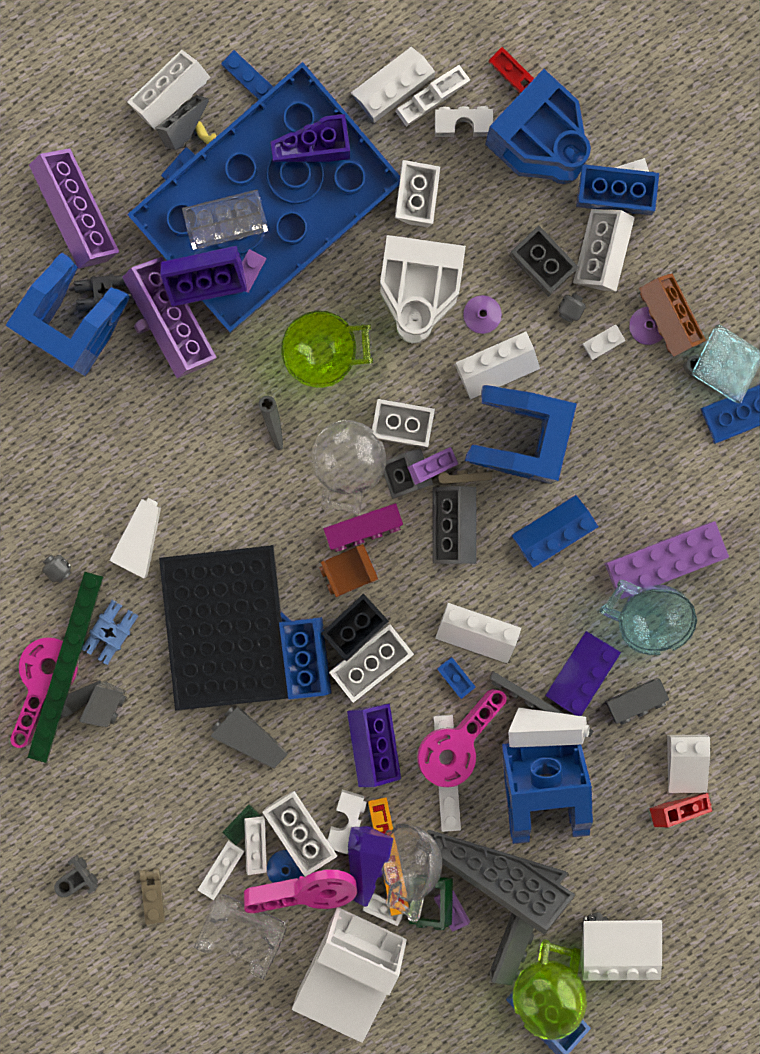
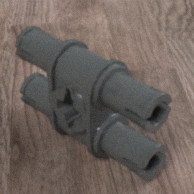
[74,273,135,312]

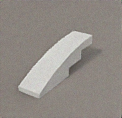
[395,65,470,127]

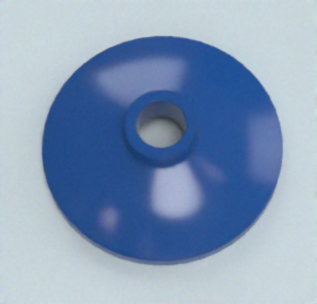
[267,850,304,883]

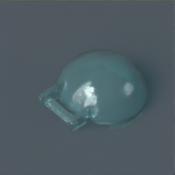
[599,580,697,655]

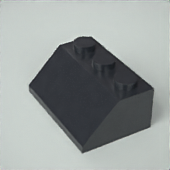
[321,594,389,661]

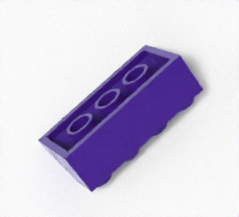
[160,246,247,307]
[545,631,621,716]
[347,703,401,787]

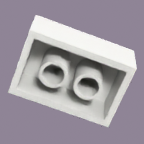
[371,399,435,448]

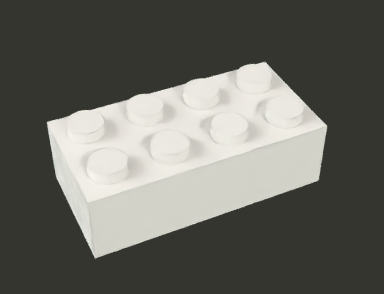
[329,623,414,703]

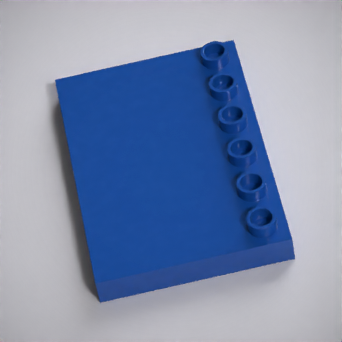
[127,62,400,334]

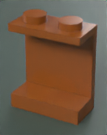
[319,544,378,597]

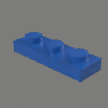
[221,50,273,100]

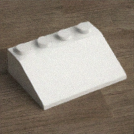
[581,920,662,981]

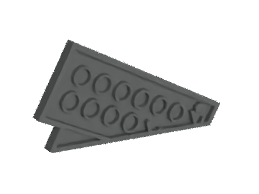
[417,830,575,935]

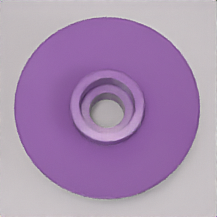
[463,295,502,334]
[629,307,663,345]

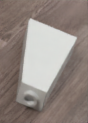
[109,498,161,578]
[508,708,590,747]

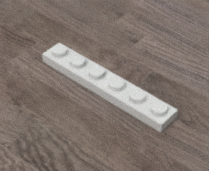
[434,715,461,832]

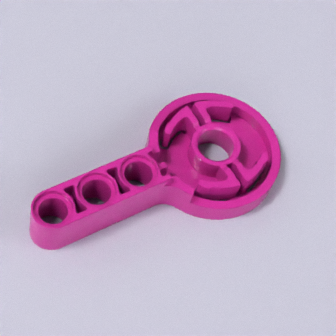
[10,638,78,748]
[417,689,506,787]
[244,870,357,913]

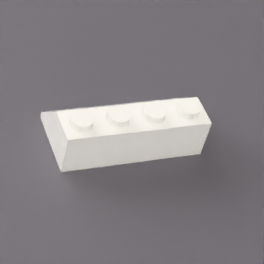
[351,47,435,123]
[127,50,210,130]
[573,209,635,292]
[455,332,540,400]
[435,602,521,664]
[262,791,337,877]

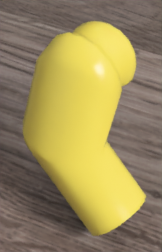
[195,121,217,144]

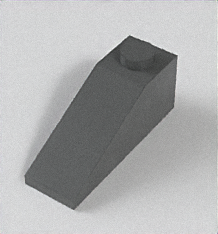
[156,95,209,150]

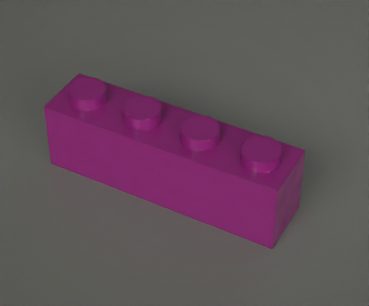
[323,503,403,552]

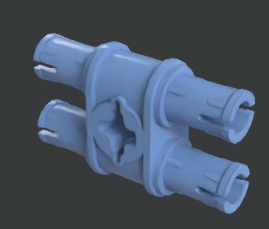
[82,600,139,665]

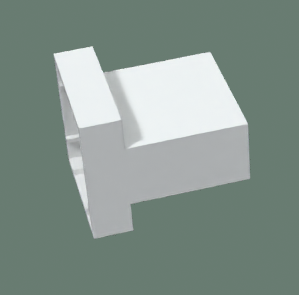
[292,907,407,1043]

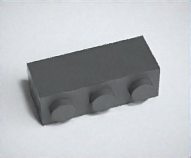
[605,678,669,725]

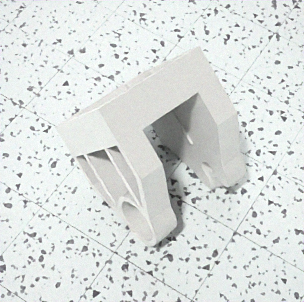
[380,235,466,344]

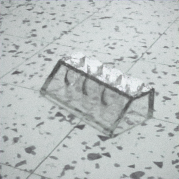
[182,190,268,250]

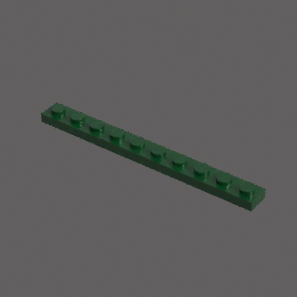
[27,572,104,763]

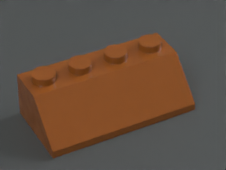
[639,273,706,357]

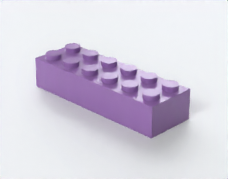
[29,149,119,269]
[122,257,217,379]
[604,521,729,599]

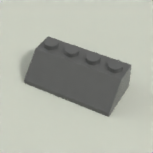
[433,486,477,564]
[489,913,534,985]

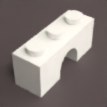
[435,106,493,137]
[327,789,367,854]

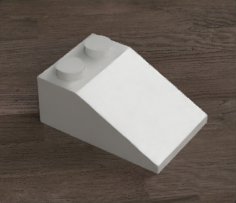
[667,735,710,793]

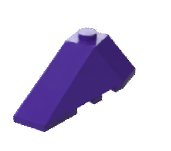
[270,114,350,162]
[348,826,393,907]

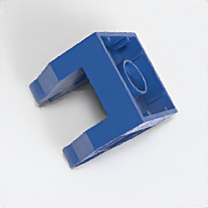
[485,69,591,184]
[5,253,129,377]
[465,385,577,484]
[502,743,593,844]

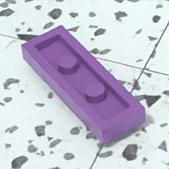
[408,447,458,485]

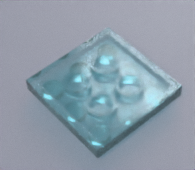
[692,324,760,404]

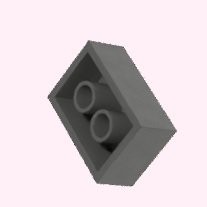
[509,225,578,297]

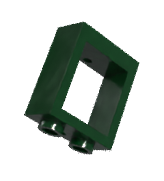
[409,874,453,930]

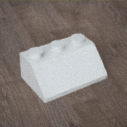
[395,160,440,228]

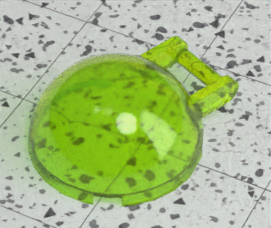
[281,310,373,388]
[513,939,587,1040]

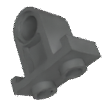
[54,855,98,897]

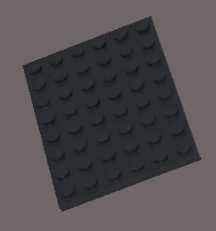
[159,545,288,711]

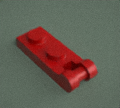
[488,47,534,94]

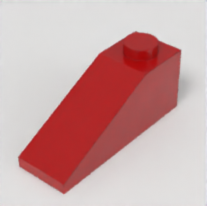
[649,793,712,828]

